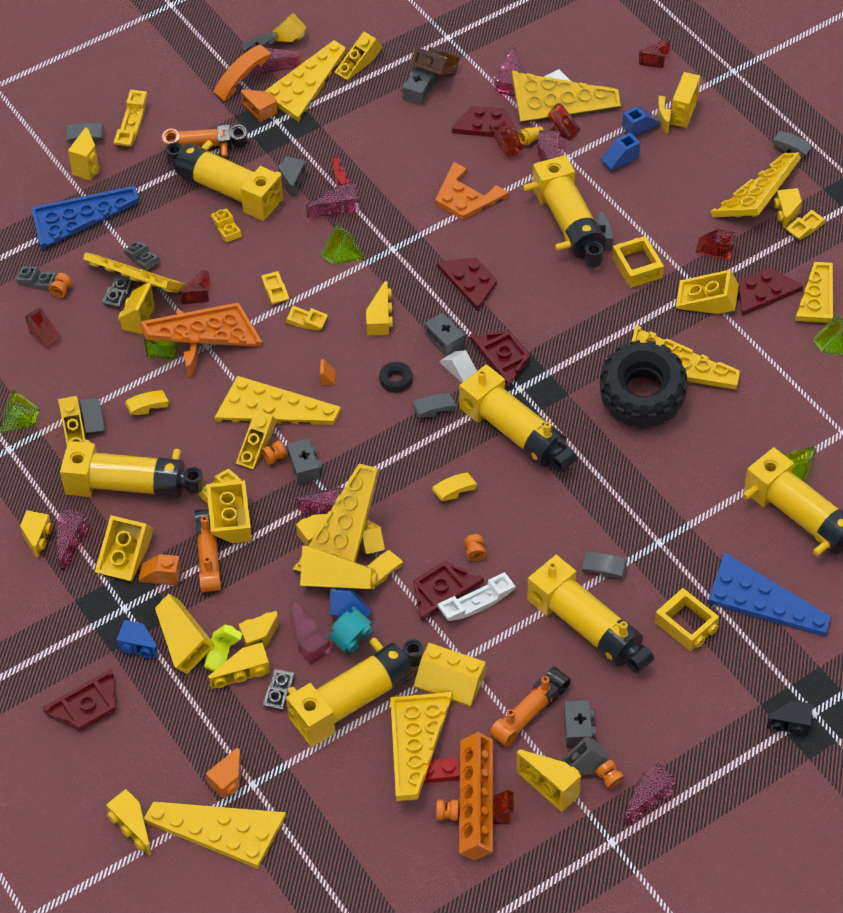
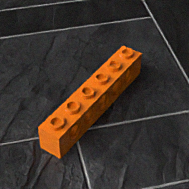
[459,732,493,861]

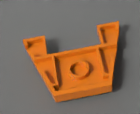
[435,162,509,220]

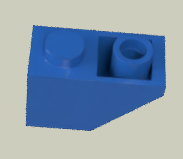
[622,106,660,137]
[601,133,640,171]
[330,587,371,618]
[116,620,158,659]

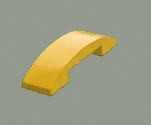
[114,90,147,147]

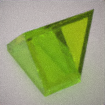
[320,224,365,264]
[812,314,843,356]
[144,337,178,360]
[0,390,40,433]
[785,446,816,482]

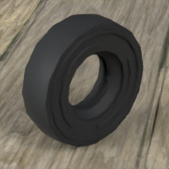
[379,362,413,393]

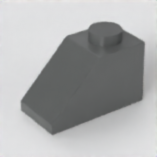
[278,156,306,197]
[561,736,609,776]

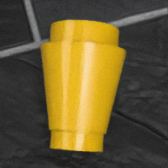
[518,127,544,145]

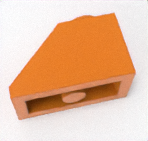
[241,89,278,122]
[138,554,181,586]
[206,748,242,799]

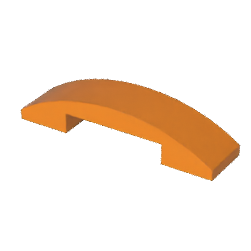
[213,45,272,102]
[176,309,198,377]

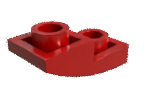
[333,158,350,196]

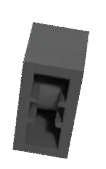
[401,66,436,105]
[425,313,465,356]
[287,438,322,484]
[564,700,596,748]

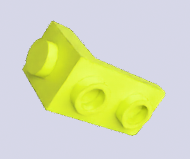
[204,624,242,672]

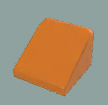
[320,359,336,385]

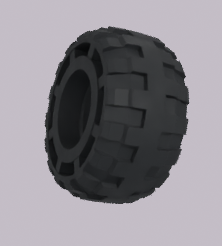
[600,340,687,428]

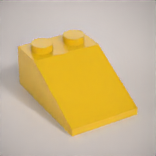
[676,270,739,314]
[95,515,154,581]
[516,750,581,812]

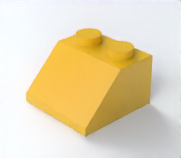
[68,128,100,181]
[118,283,155,334]

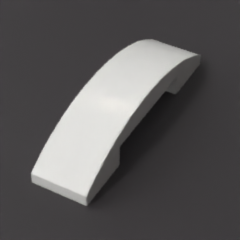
[437,572,516,621]

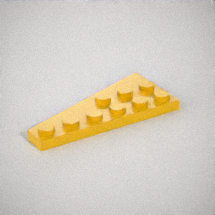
[265,40,346,122]
[511,71,621,122]
[710,152,801,218]
[83,252,188,293]
[632,325,740,390]
[215,376,341,425]
[293,464,379,571]
[390,692,453,801]
[144,802,287,869]

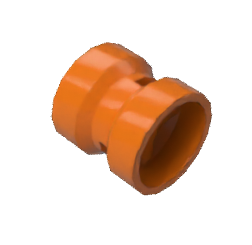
[48,273,73,298]
[261,440,287,465]
[464,534,487,561]
[596,760,625,789]
[437,799,458,821]

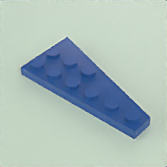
[31,186,139,250]
[708,552,831,637]

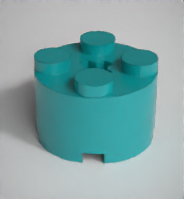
[327,607,374,654]

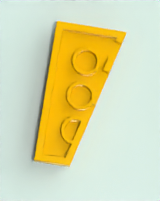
[795,262,833,323]

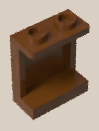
[411,47,460,75]

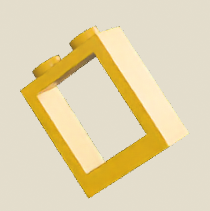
[670,72,700,128]
[612,236,664,288]
[655,588,719,652]

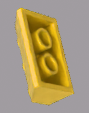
[206,480,252,543]
[414,643,486,707]

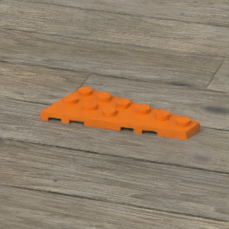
[139,302,263,347]

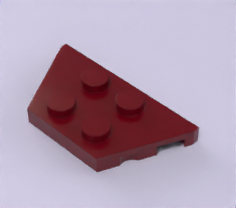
[452,106,518,139]
[437,257,497,311]
[738,268,803,316]
[470,331,530,386]
[413,561,484,621]
[42,669,116,731]

